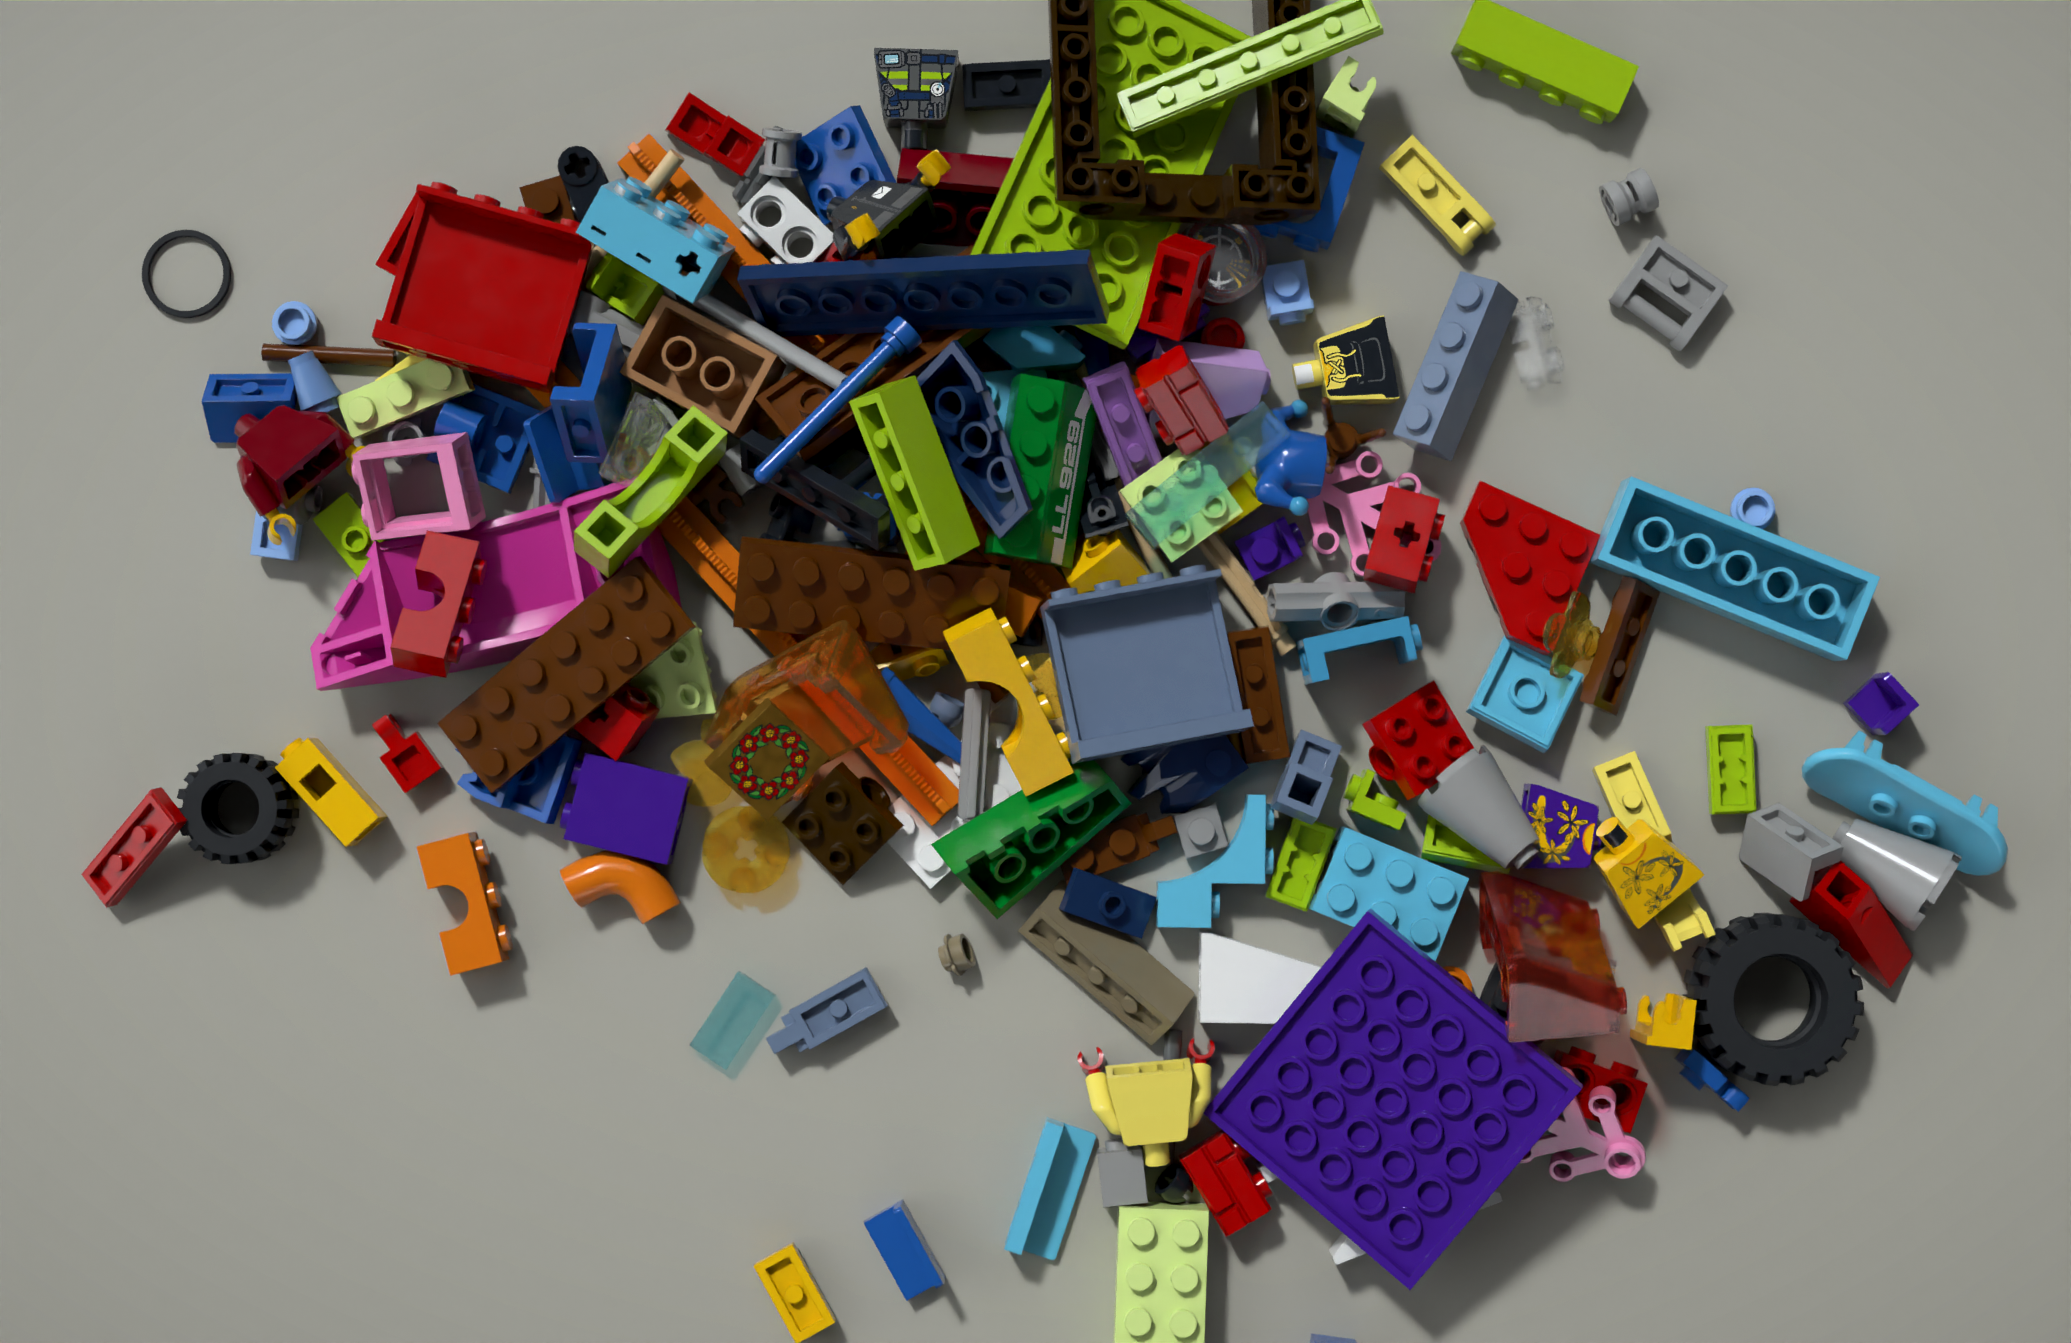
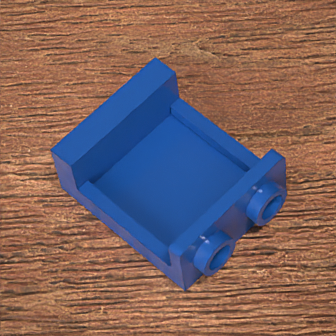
[550,323,632,464]

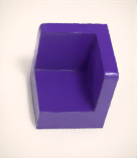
[1843,672,1919,736]

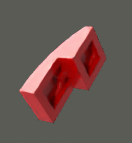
[665,92,765,177]

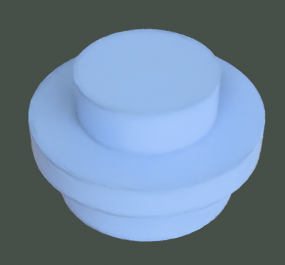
[272,301,317,345]
[1730,488,1775,529]

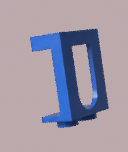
[1251,126,1365,252]

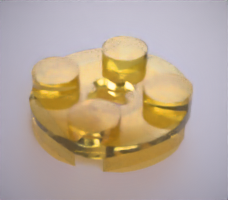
[702,806,791,893]

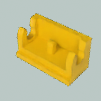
[1630,993,1697,1050]

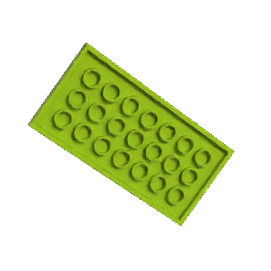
[970,0,1251,350]

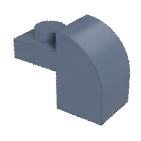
[1270,729,1342,825]

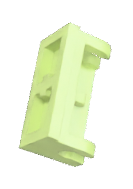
[1316,56,1376,138]

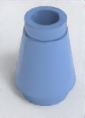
[288,350,342,412]

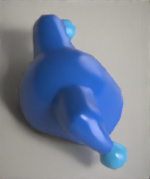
[1255,400,1327,516]

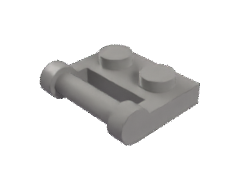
[1608,235,1728,352]

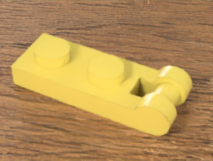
[1379,135,1496,256]

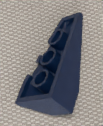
[917,340,1033,539]

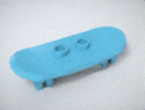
[1802,731,2008,876]

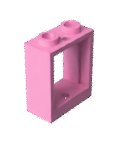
[351,432,486,540]

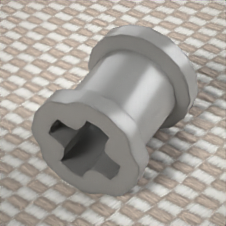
[759,128,802,178]

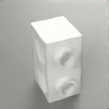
[737,176,833,264]

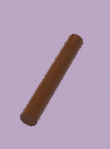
[261,343,397,367]

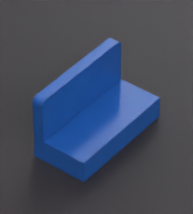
[201,373,297,443]
[523,405,616,503]
[864,1199,946,1301]

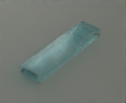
[1125,401,1291,549]

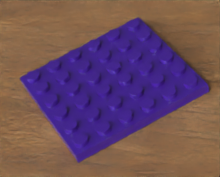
[1204,908,1584,1290]

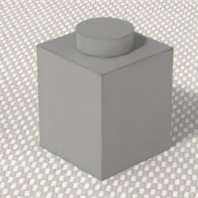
[1097,1138,1148,1208]

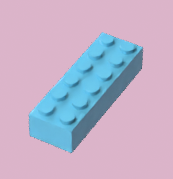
[1589,476,1880,662]

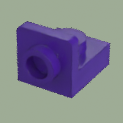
[1234,516,1306,581]

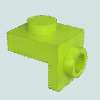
[586,252,664,325]

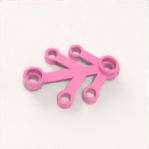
[1307,451,1441,577]
[1519,1067,1646,1182]

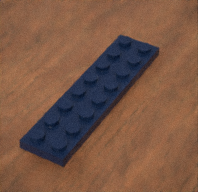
[737,250,1110,337]

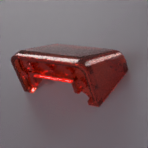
[1479,871,1627,1043]

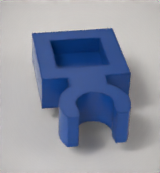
[1674,1048,1750,1112]

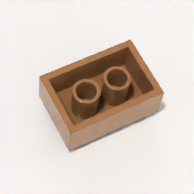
[620,295,787,440]

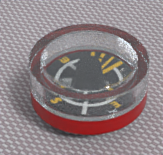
[1181,223,1267,306]

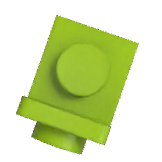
[1343,769,1406,830]

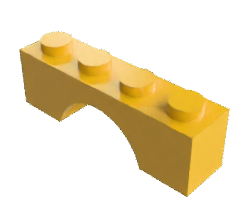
[943,607,1074,796]

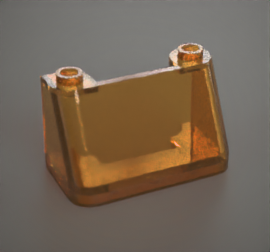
[704,620,909,805]

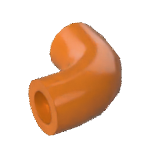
[560,850,681,924]

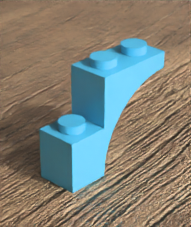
[1156,794,1274,928]

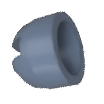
[929,692,964,728]

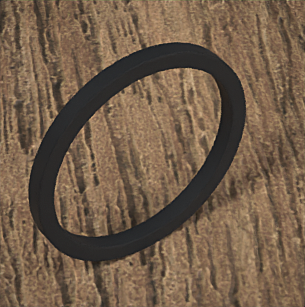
[142,230,231,318]

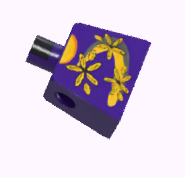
[1514,784,1606,868]

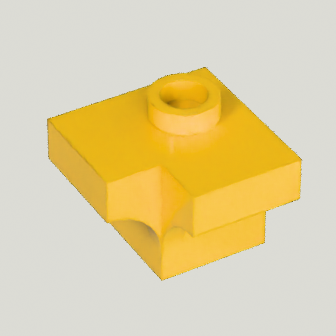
[1061,529,1150,594]

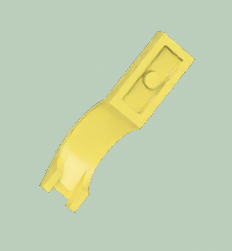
[1592,751,1716,952]

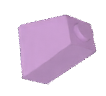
[1143,338,1271,438]

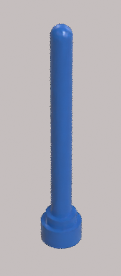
[754,316,922,483]

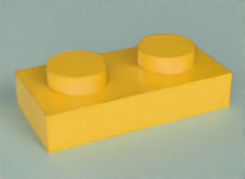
[754,1242,836,1343]

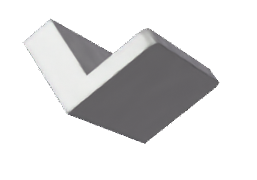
[1739,803,1844,902]

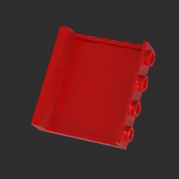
[372,182,594,394]

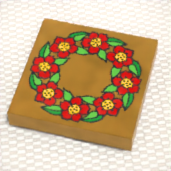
[704,698,830,820]

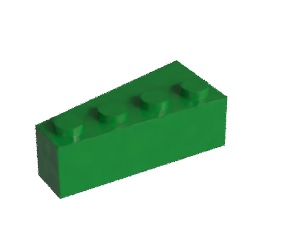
[931,760,1132,919]

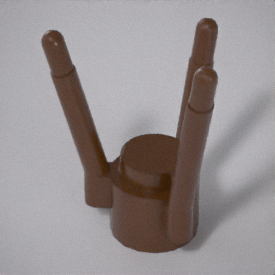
[1321,397,1386,474]

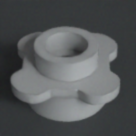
[382,415,429,467]

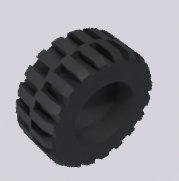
[1683,913,1864,1086]

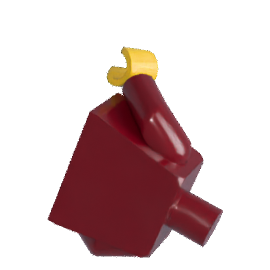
[234,405,365,545]

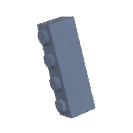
[1393,271,1519,461]

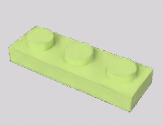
[336,359,475,439]

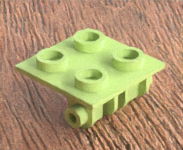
[1119,449,1243,563]
[630,621,718,719]

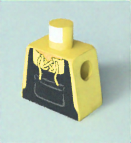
[1292,315,1400,405]

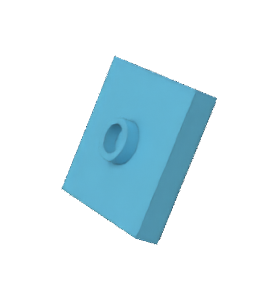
[1466,635,1584,753]

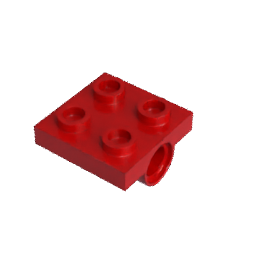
[1362,680,1474,800]

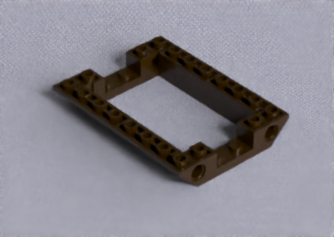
[1048,0,1321,225]

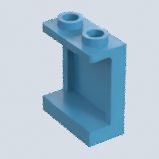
[1295,616,1423,685]

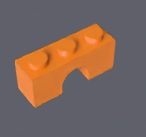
[417,832,513,976]

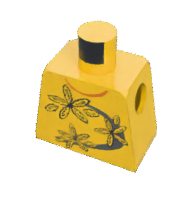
[1593,817,1704,929]

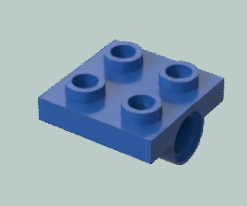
[795,105,896,226]
[426,384,541,494]

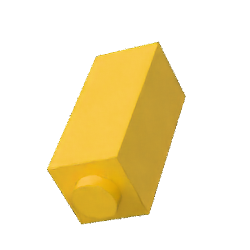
[275,737,388,847]

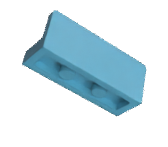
[1004,1117,1096,1260]

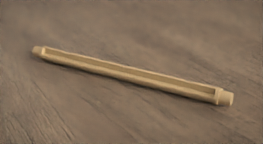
[1076,364,1297,656]

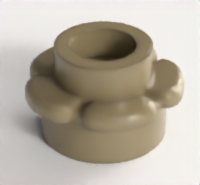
[938,934,976,976]

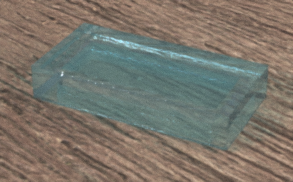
[689,970,776,1070]

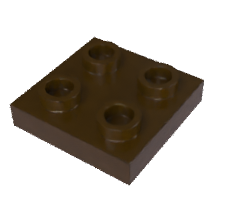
[782,762,904,885]

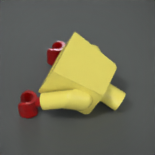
[1077,1038,1215,1167]

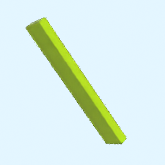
[1116,0,1384,138]

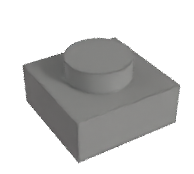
[1173,804,1228,859]

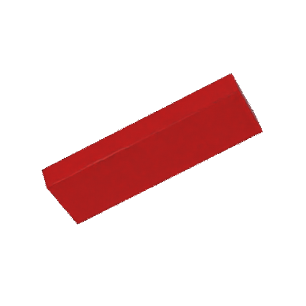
[81,787,187,908]

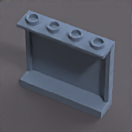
[1040,565,1254,764]

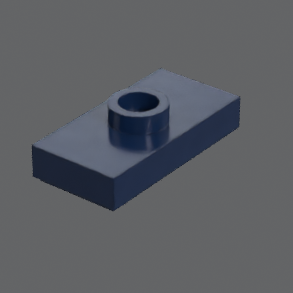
[1059,867,1157,939]

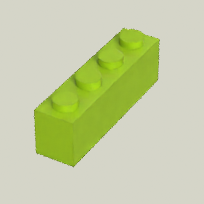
[1451,0,1639,124]
[849,375,980,571]

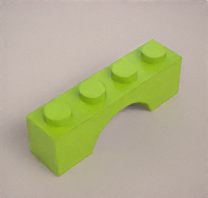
[574,405,728,579]

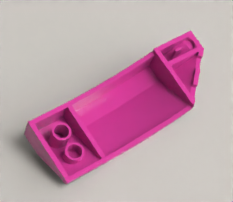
[310,475,682,691]

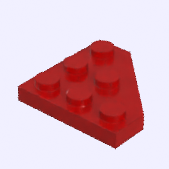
[1460,481,1600,656]

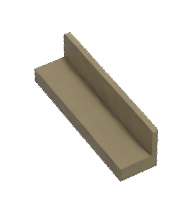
[1018,880,1195,1046]

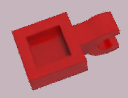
[372,714,443,793]

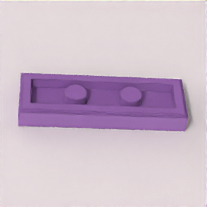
[1082,361,1162,487]

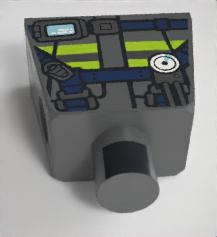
[874,48,959,150]

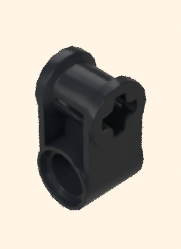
[557,146,609,223]

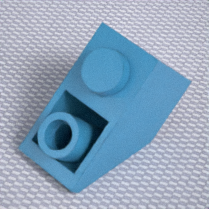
[982,326,1085,372]

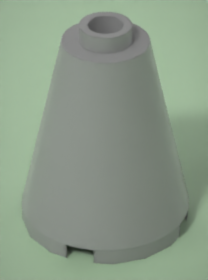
[1418,745,1540,870]
[1832,818,1962,932]

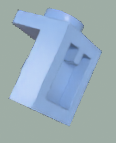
[1259,260,1315,326]

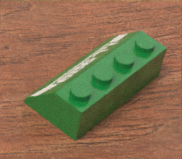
[984,373,1096,569]

